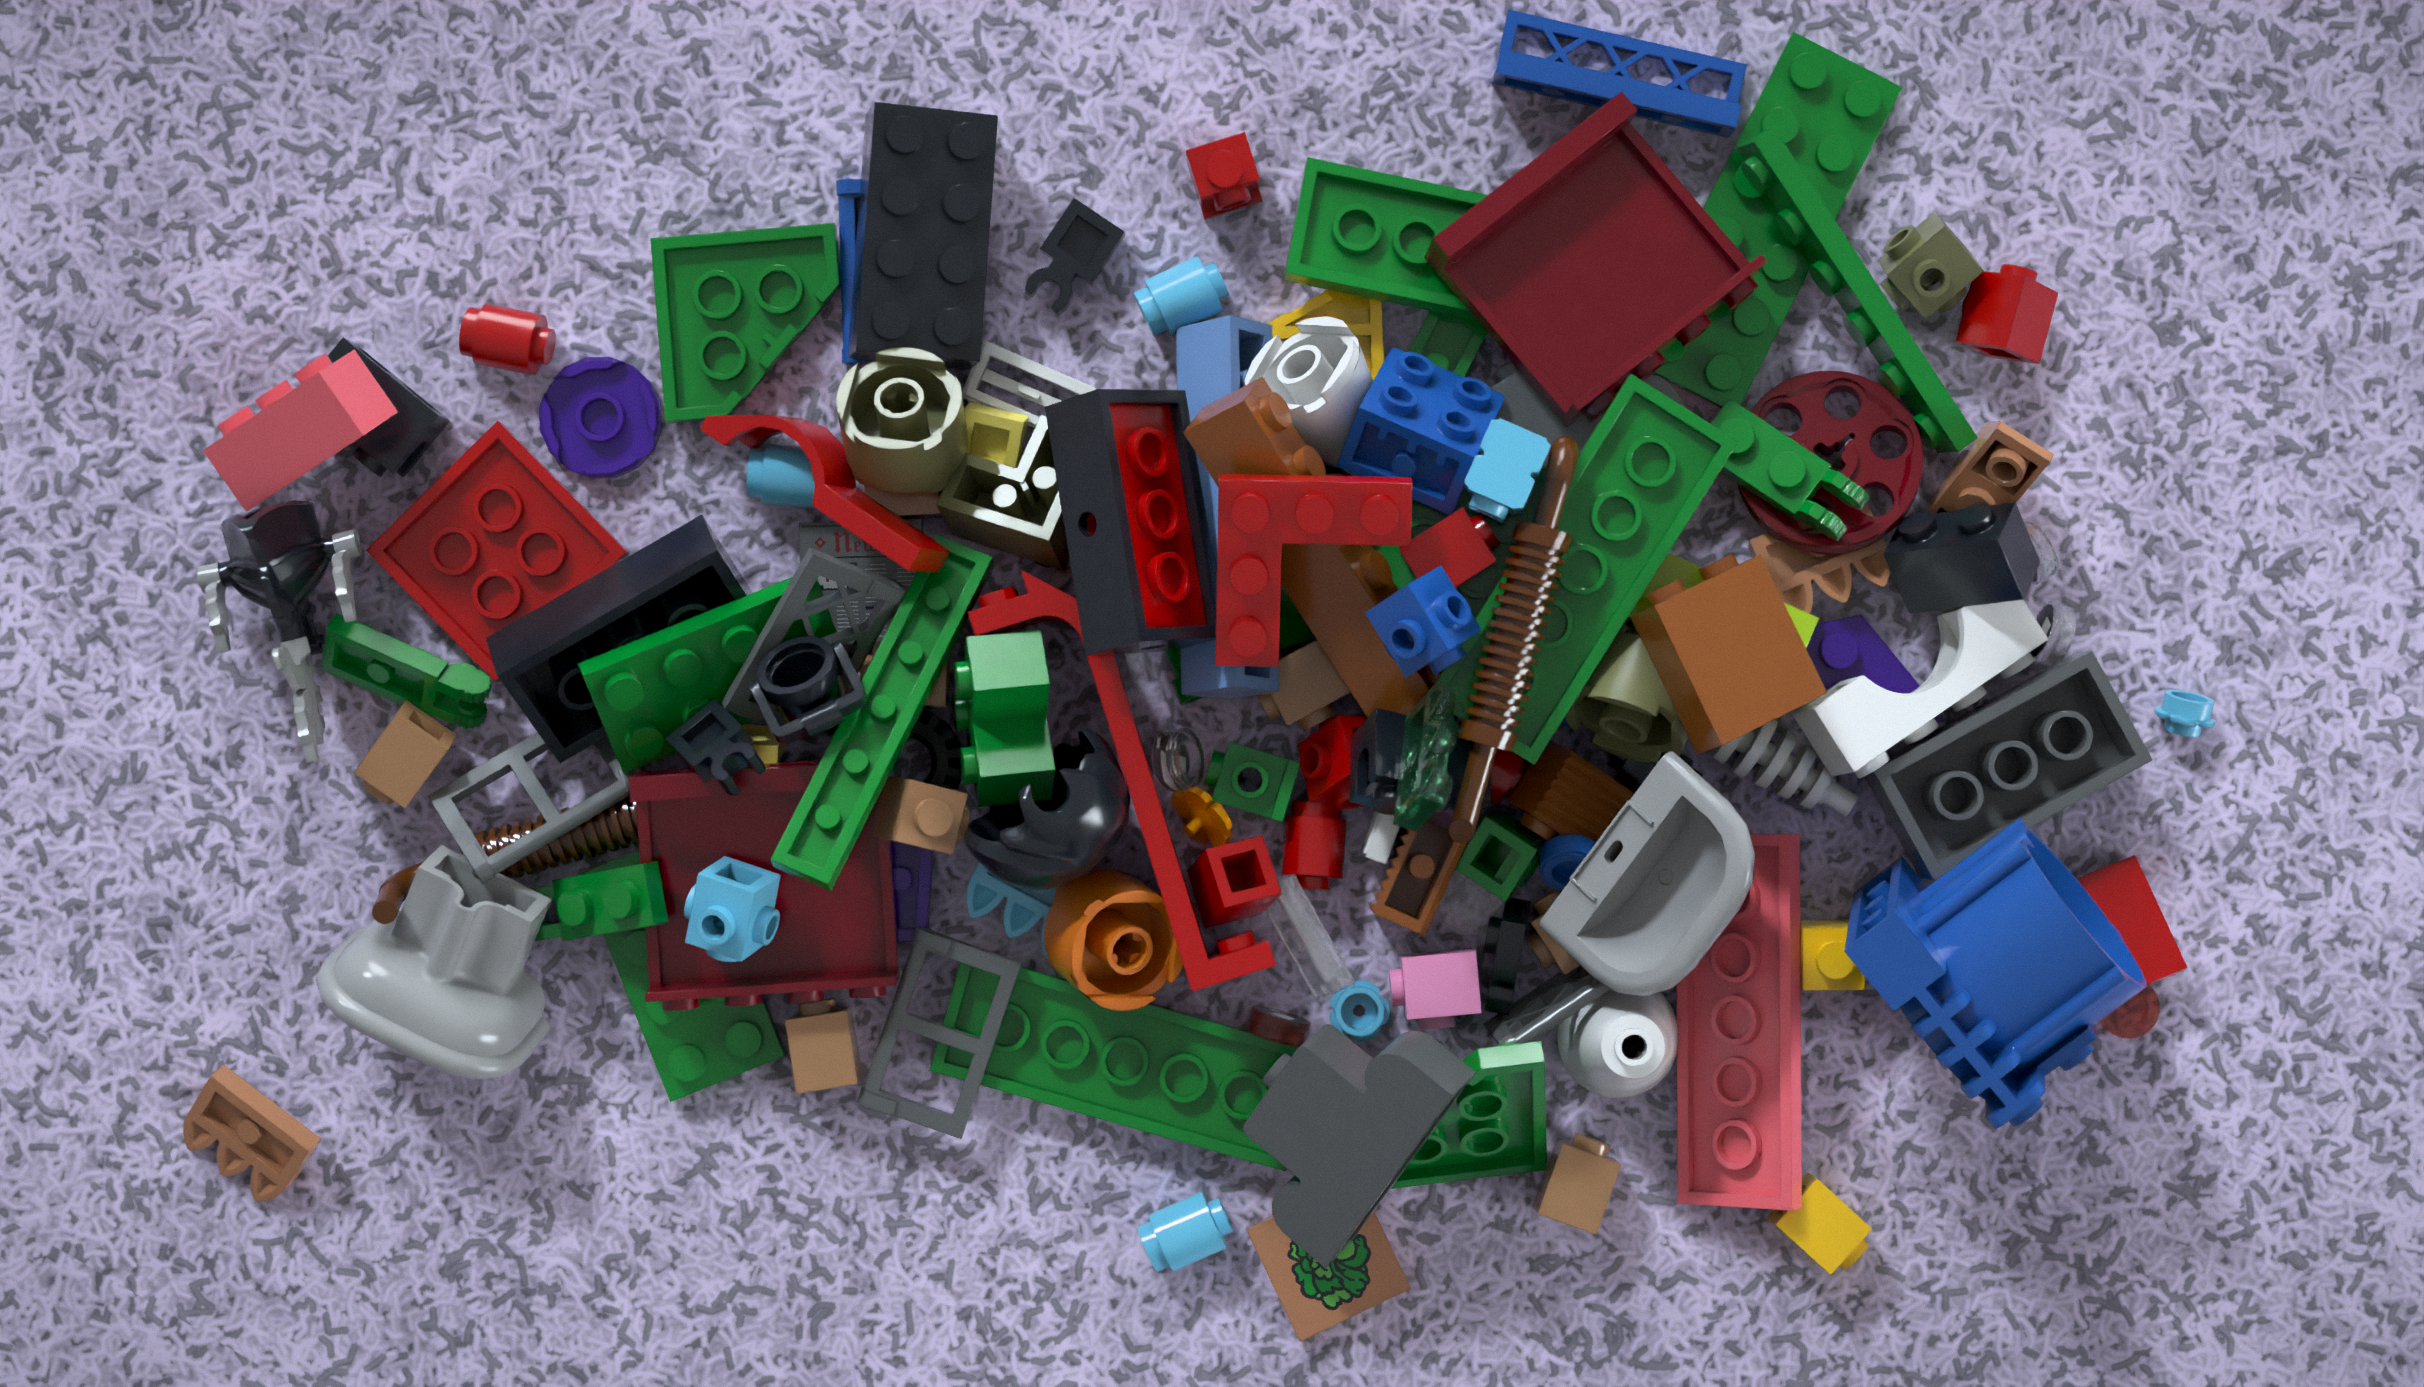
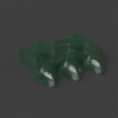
[1393,683,1459,831]

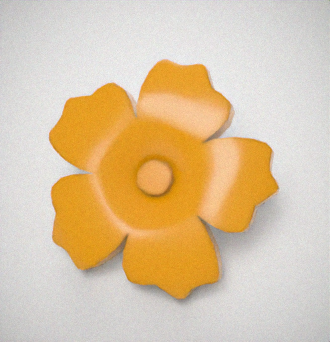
[1170,786,1233,847]

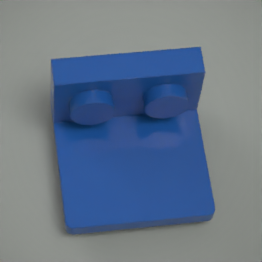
[1336,348,1505,515]

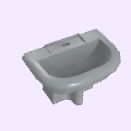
[1539,751,1755,996]
[316,845,552,1080]

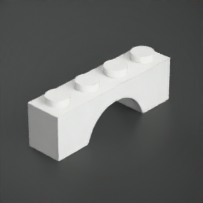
[1792,600,2048,778]

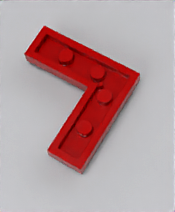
[1215,474,1413,667]

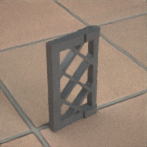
[721,547,907,744]
[1483,965,1611,1045]

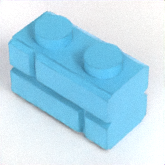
[1464,418,1551,523]

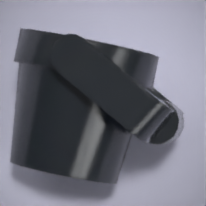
[748,636,867,744]

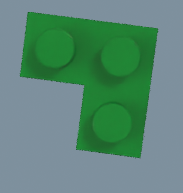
[952,630,1055,807]

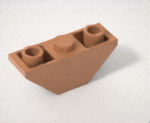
[1924,421,2054,513]

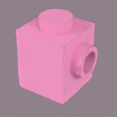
[1389,948,1482,1030]

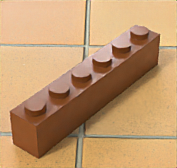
[1183,377,1447,721]

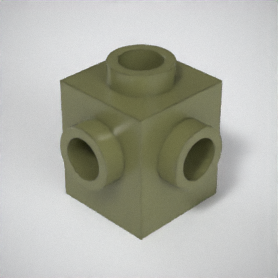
[1878,212,1984,320]

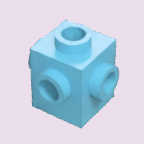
[684,856,781,962]

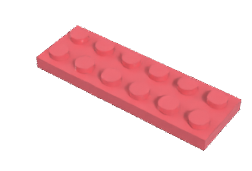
[1676,834,1802,1211]

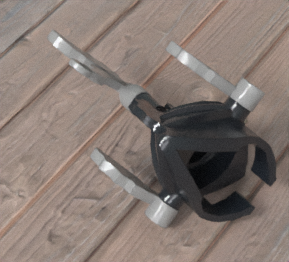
[196,500,362,763]

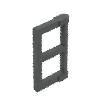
[428,732,636,884]
[857,927,1022,1139]

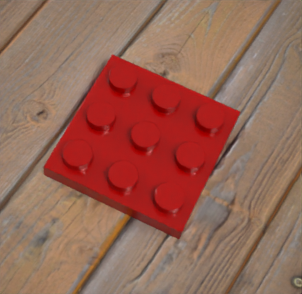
[366,421,630,682]

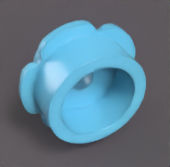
[2154,690,2216,737]
[1330,980,1390,1041]

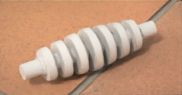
[1712,720,1858,817]

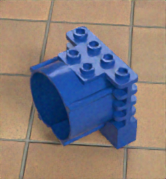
[1844,818,2147,1129]

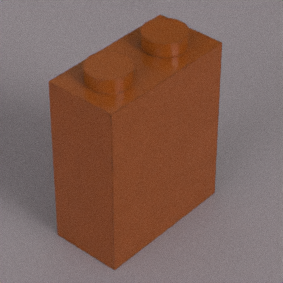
[1631,553,1827,754]

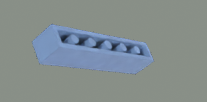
[1176,315,1279,700]

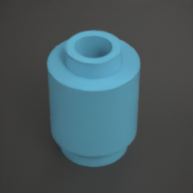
[1133,256,1229,337]
[746,443,816,509]
[1137,1191,1234,1272]

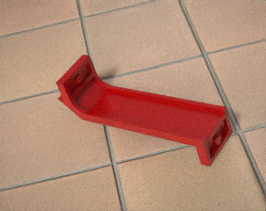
[968,569,1276,991]

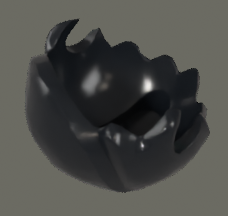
[963,729,1130,890]

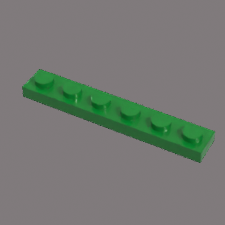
[1737,128,1978,453]
[771,534,994,892]

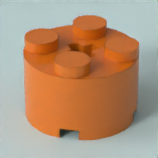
[1044,869,1183,1011]

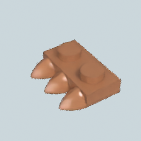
[1747,503,1890,614]
[183,1065,321,1201]

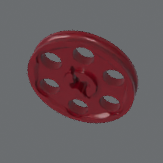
[1737,371,1923,554]

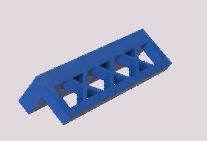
[1491,10,1747,138]

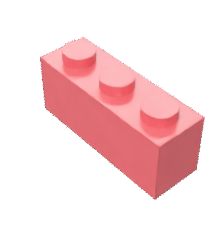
[202,349,398,512]

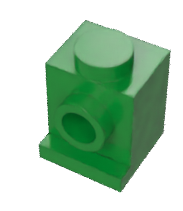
[1203,741,1300,822]
[1455,810,1543,902]

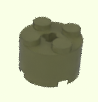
[836,347,968,493]
[1565,625,1688,763]

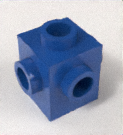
[1365,566,1482,678]

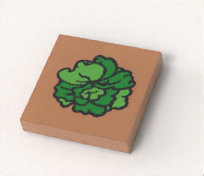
[1246,1212,1411,1342]

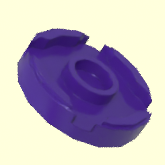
[539,357,663,479]

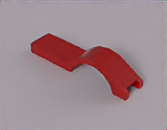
[700,415,950,572]

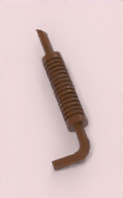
[1449,436,1579,843]
[372,796,639,924]

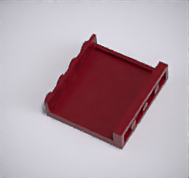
[1424,91,1767,427]
[629,760,900,1011]

